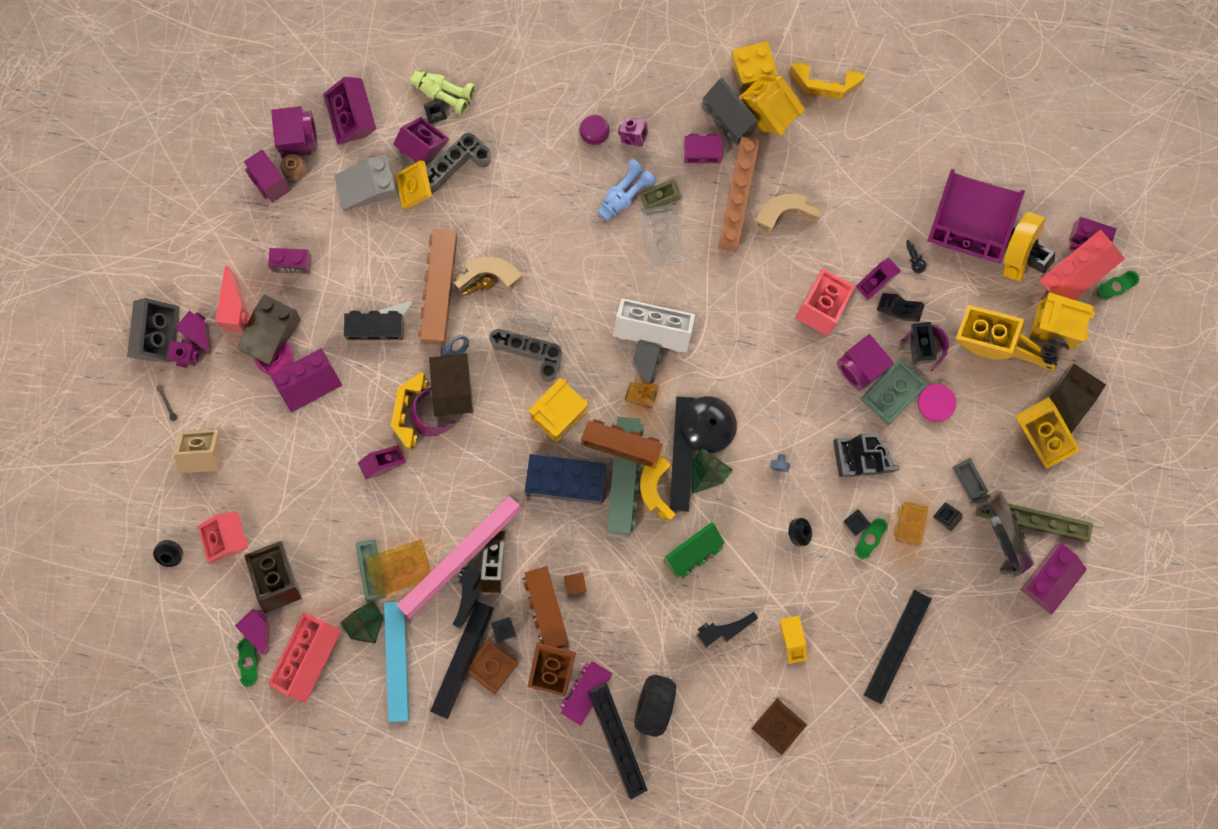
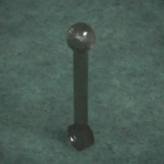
[156,385,178,421]

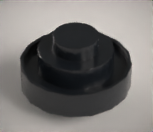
[788,518,812,547]
[153,540,184,567]

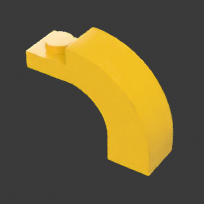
[1003,212,1046,282]
[640,455,676,522]

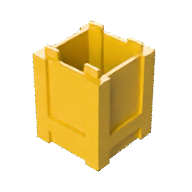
[739,73,805,136]
[1029,292,1095,350]
[528,378,589,443]

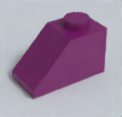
[856,258,901,300]
[175,310,212,354]
[358,445,406,480]
[235,609,270,655]

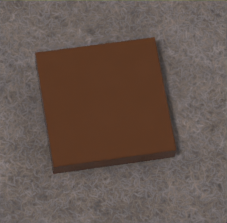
[751,698,807,755]

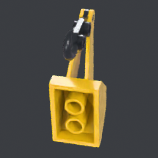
[956,305,1069,371]

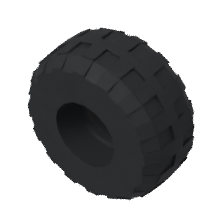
[634,674,676,737]

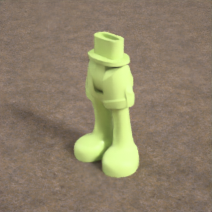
[410,70,476,116]

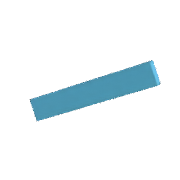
[384,602,409,722]

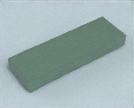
[356,540,386,601]

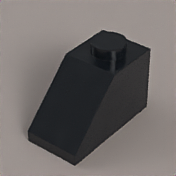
[910,322,937,365]

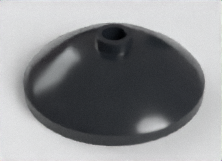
[680,396,737,453]

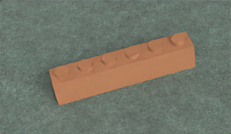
[718,136,760,252]
[418,229,458,345]

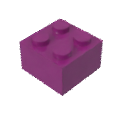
[244,149,291,203]

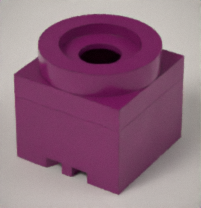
[271,106,317,158]
[837,333,894,391]

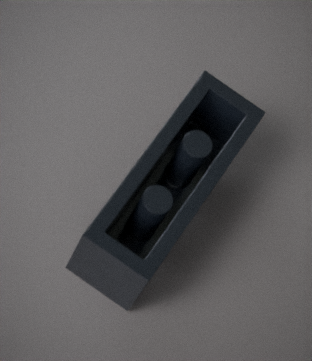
[344,311,404,340]

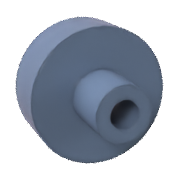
[770,454,790,472]

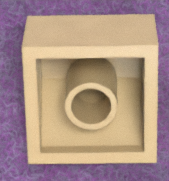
[174,429,220,474]

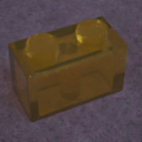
[893,502,928,546]

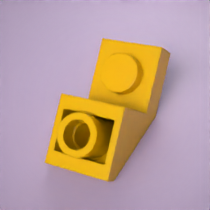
[780,615,807,664]

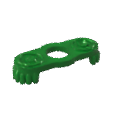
[1097,270,1140,300]
[855,518,888,560]
[236,639,258,687]

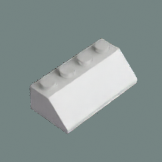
[613,298,695,353]

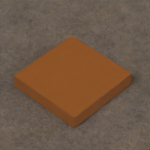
[468,639,519,694]

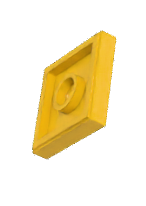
[395,160,432,210]

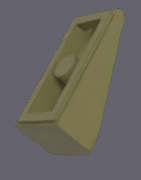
[639,179,682,210]

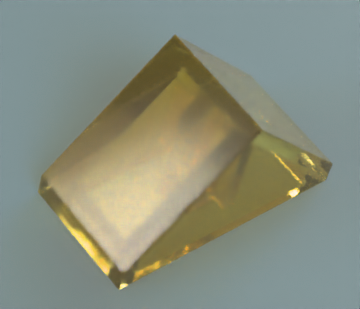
[625,382,659,409]

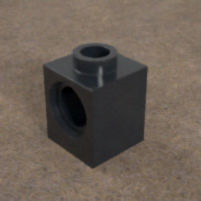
[491,617,517,643]

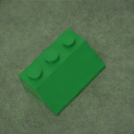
[663,522,725,579]

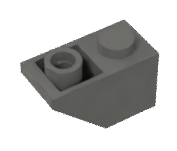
[633,341,662,387]

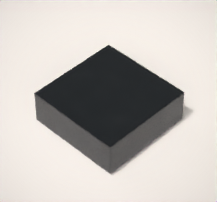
[843,509,871,536]

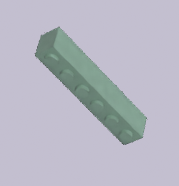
[607,417,644,536]

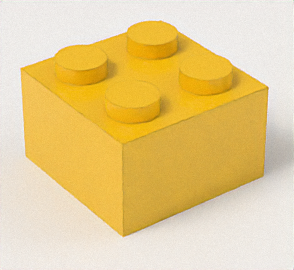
[730,41,778,92]

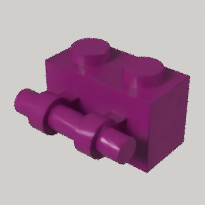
[1069,217,1117,250]

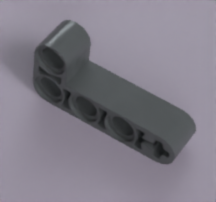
[427,133,491,193]
[489,329,562,382]

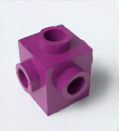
[618,117,649,147]
[166,339,200,368]

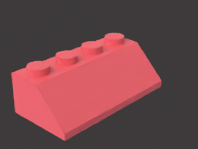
[1040,229,1125,300]
[268,612,341,703]

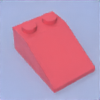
[215,266,250,333]
[795,268,855,336]

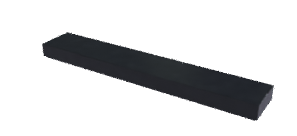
[669,396,695,512]
[863,590,932,704]
[430,601,494,719]
[587,683,648,800]

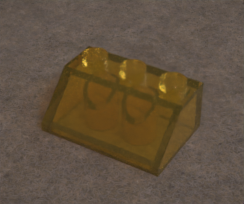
[364,540,431,598]

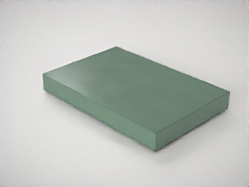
[861,359,928,426]

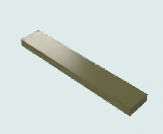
[975,497,1093,542]

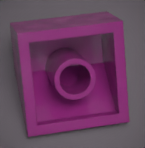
[393,117,449,164]

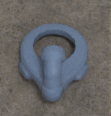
[440,335,469,356]

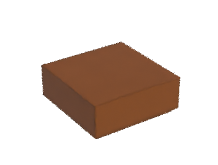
[564,572,587,596]

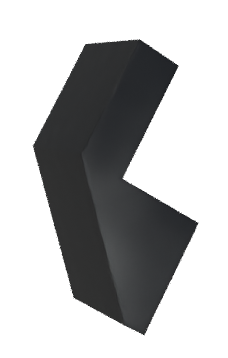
[877,293,925,322]

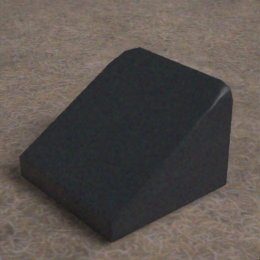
[423,99,447,124]
[933,502,963,531]

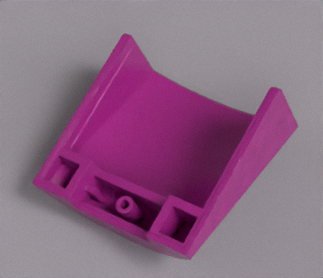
[927,169,1025,264]

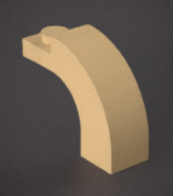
[754,194,822,234]
[454,257,523,293]

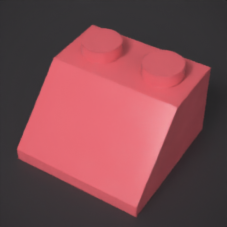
[197,511,248,563]

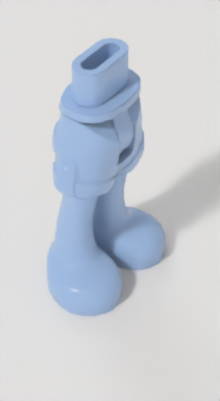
[597,158,657,221]

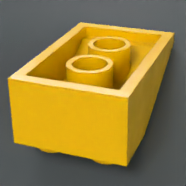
[1015,397,1081,469]

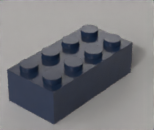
[524,454,607,505]

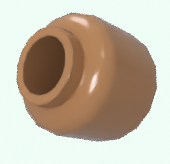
[280,154,307,181]

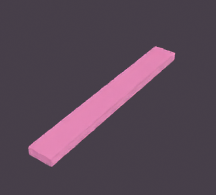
[396,496,522,619]

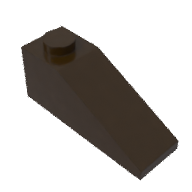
[481,531,505,593]

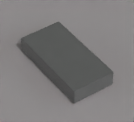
[952,458,989,501]

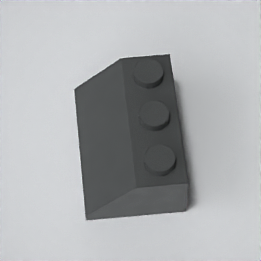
[702,78,758,145]
[127,298,179,362]

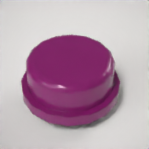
[579,114,610,145]

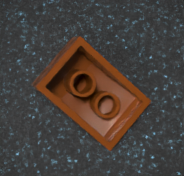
[527,643,576,697]

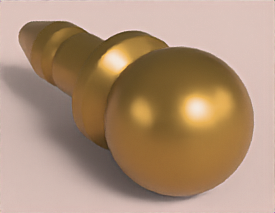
[460,275,495,296]

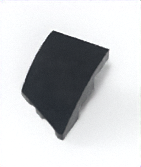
[833,433,899,477]

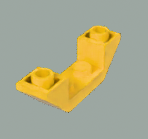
[789,62,865,99]
[391,372,428,451]

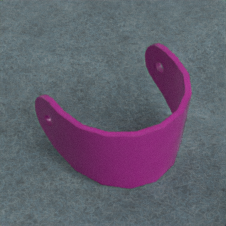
[901,325,949,372]
[410,387,456,436]

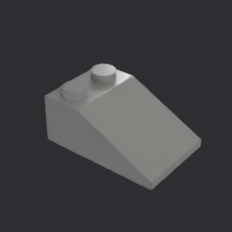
[334,155,398,211]

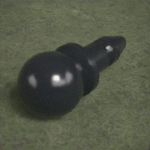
[906,240,927,274]

